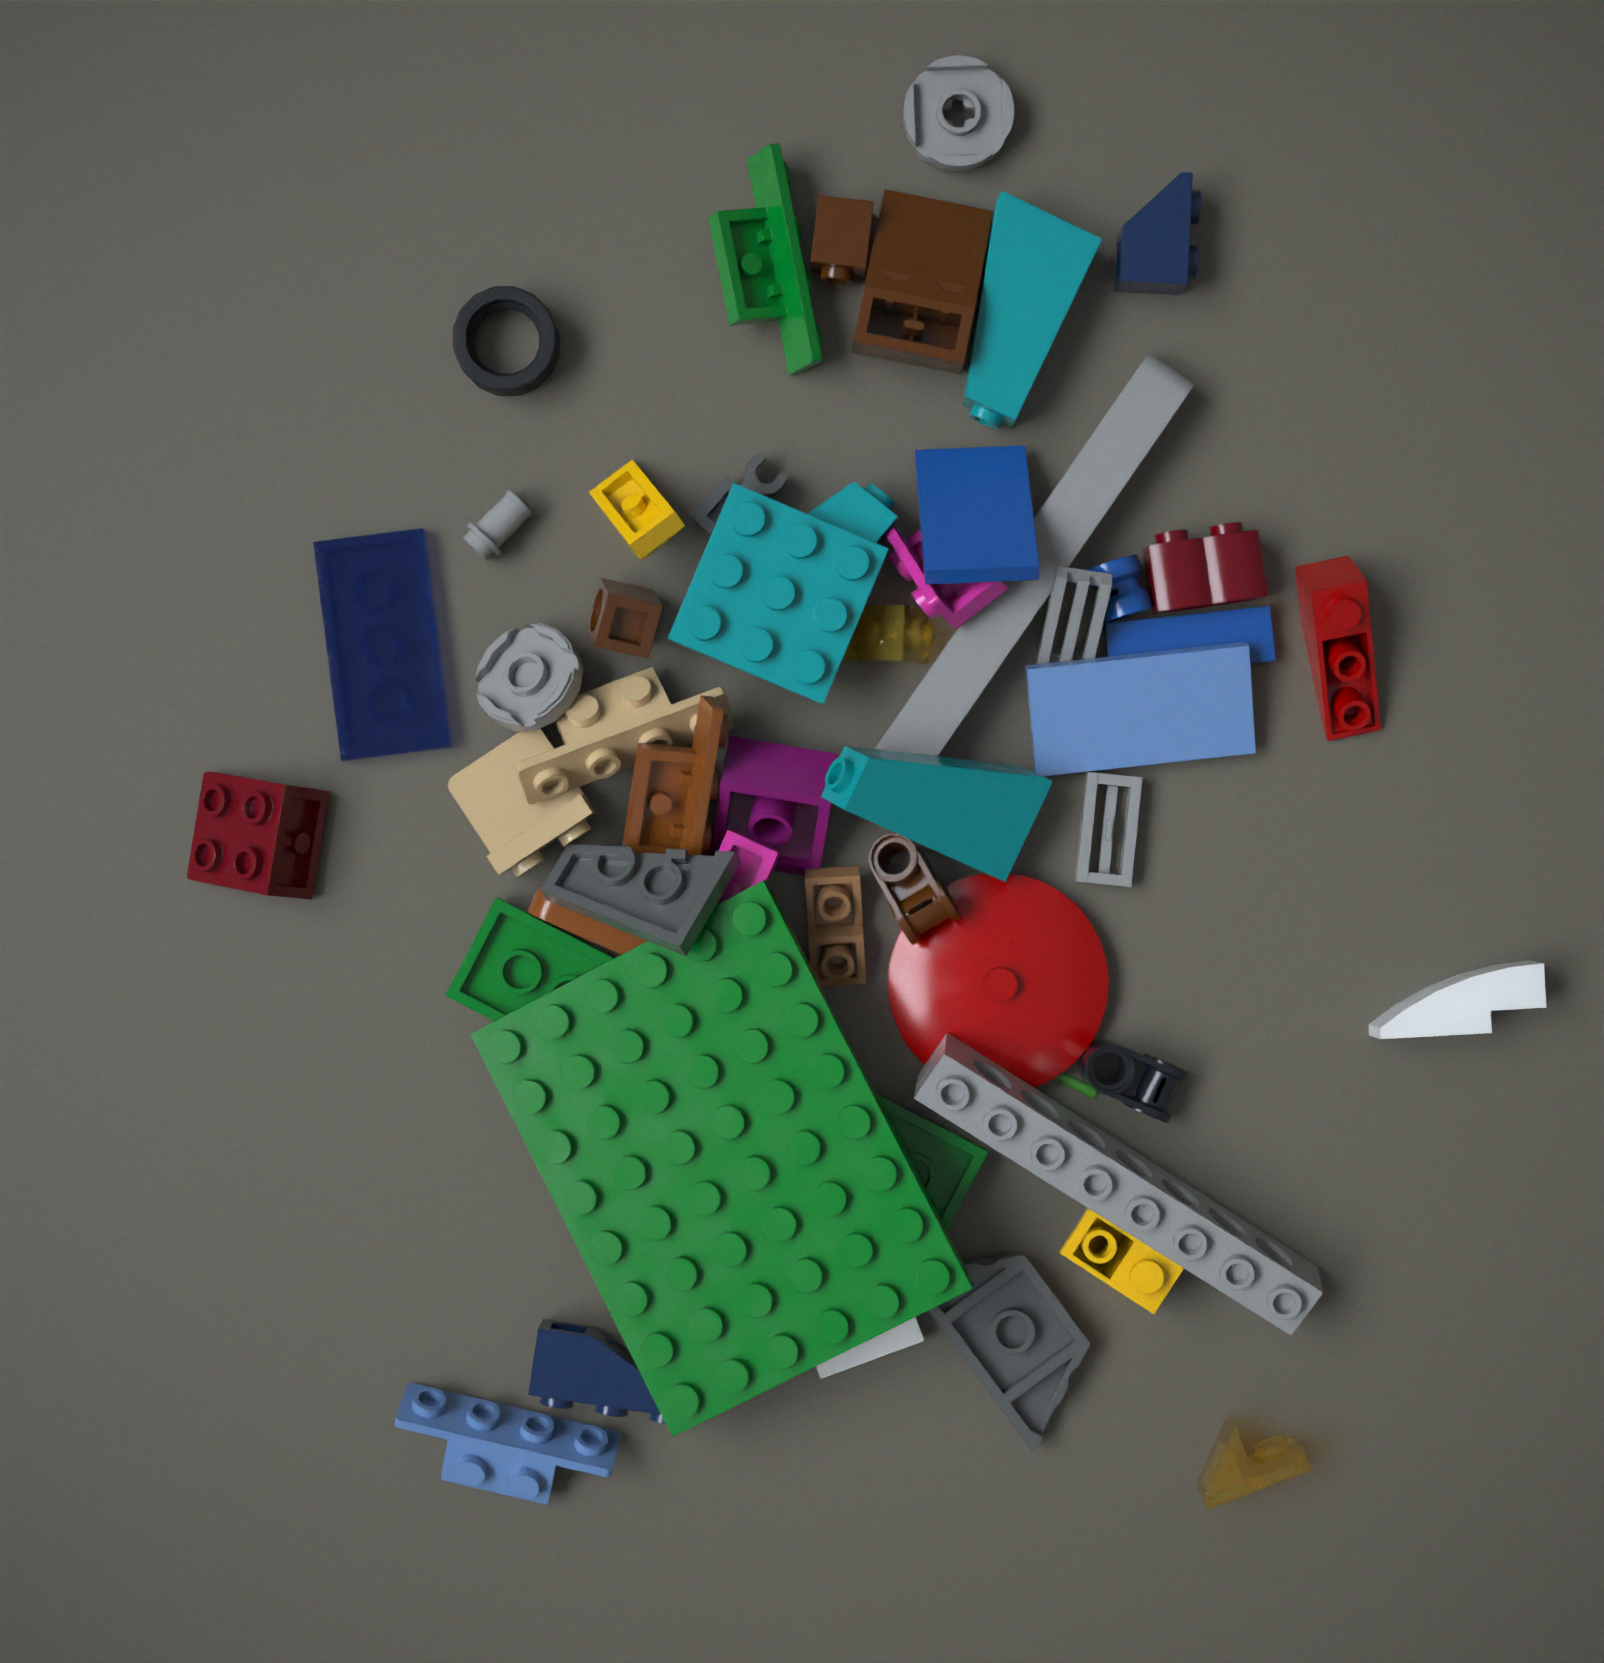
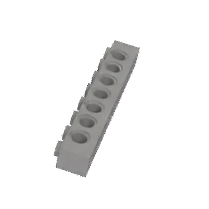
[914,1033,1323,1335]

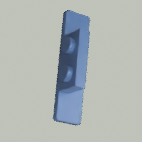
[394,1383,621,1505]

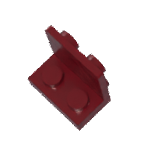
[187,771,330,900]

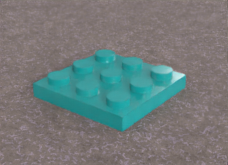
[667,483,889,705]

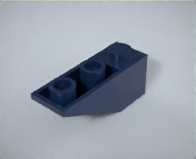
[528,1319,666,1424]

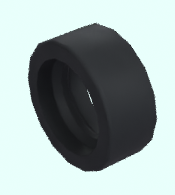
[453,286,560,396]

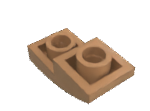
[804,866,866,987]

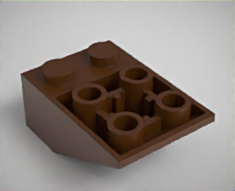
[852,189,993,374]

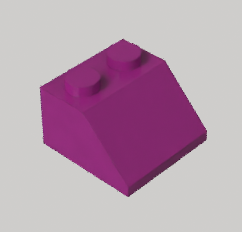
[711,736,839,875]

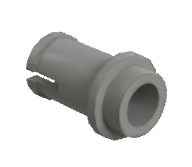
[463,489,533,561]

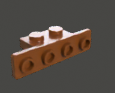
[622,695,729,855]

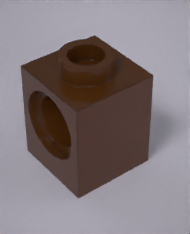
[810,195,874,285]
[586,577,663,659]

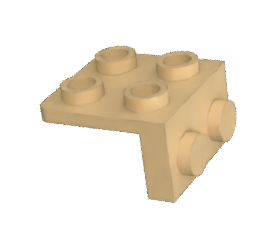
[448,728,597,878]

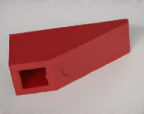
[1294,555,1381,741]

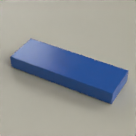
[1103,606,1276,664]

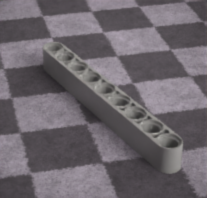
[875,352,1194,756]

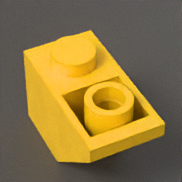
[1059,1208,1184,1314]

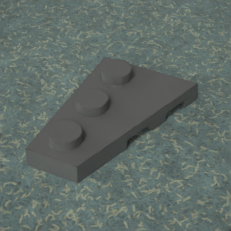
[540,844,741,956]

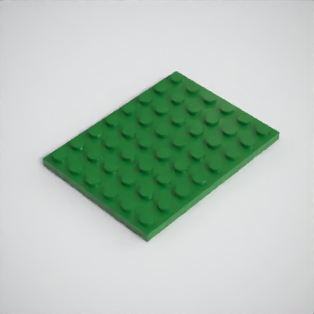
[470,880,974,1437]

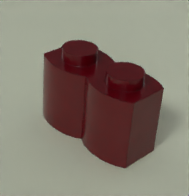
[1142,522,1268,615]

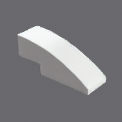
[1368,960,1547,1039]

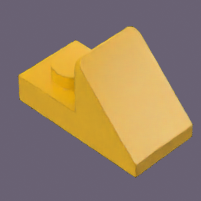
[589,459,685,560]

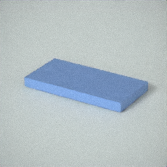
[1025,642,1256,776]

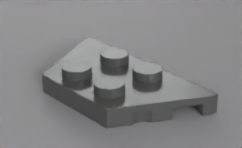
[928,1251,1090,1451]

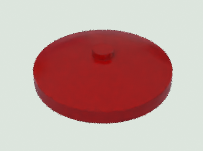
[887,873,1109,1087]

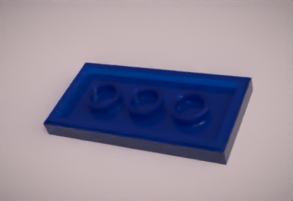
[313,528,453,762]

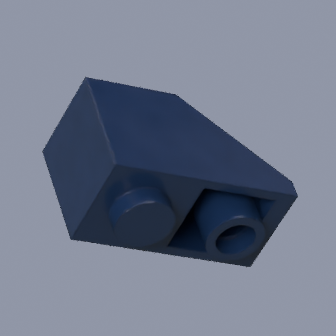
[1114,172,1201,295]

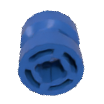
[1088,554,1154,624]

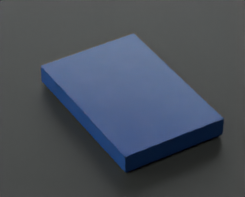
[915,445,1039,585]

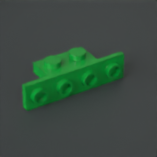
[708,143,823,375]

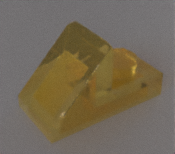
[1196,1417,1312,1510]

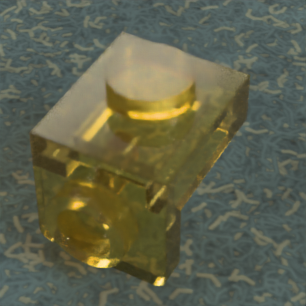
[845,605,935,664]

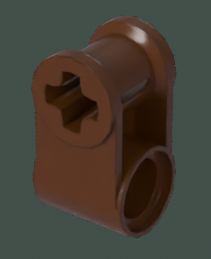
[868,833,962,945]

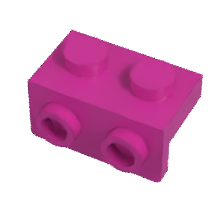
[885,526,1009,630]

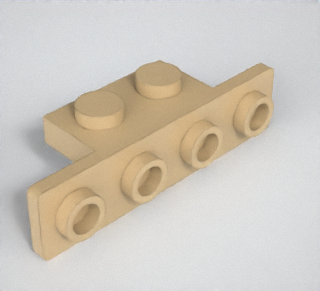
[515,667,734,805]

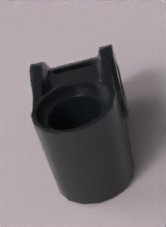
[1077,1039,1190,1123]

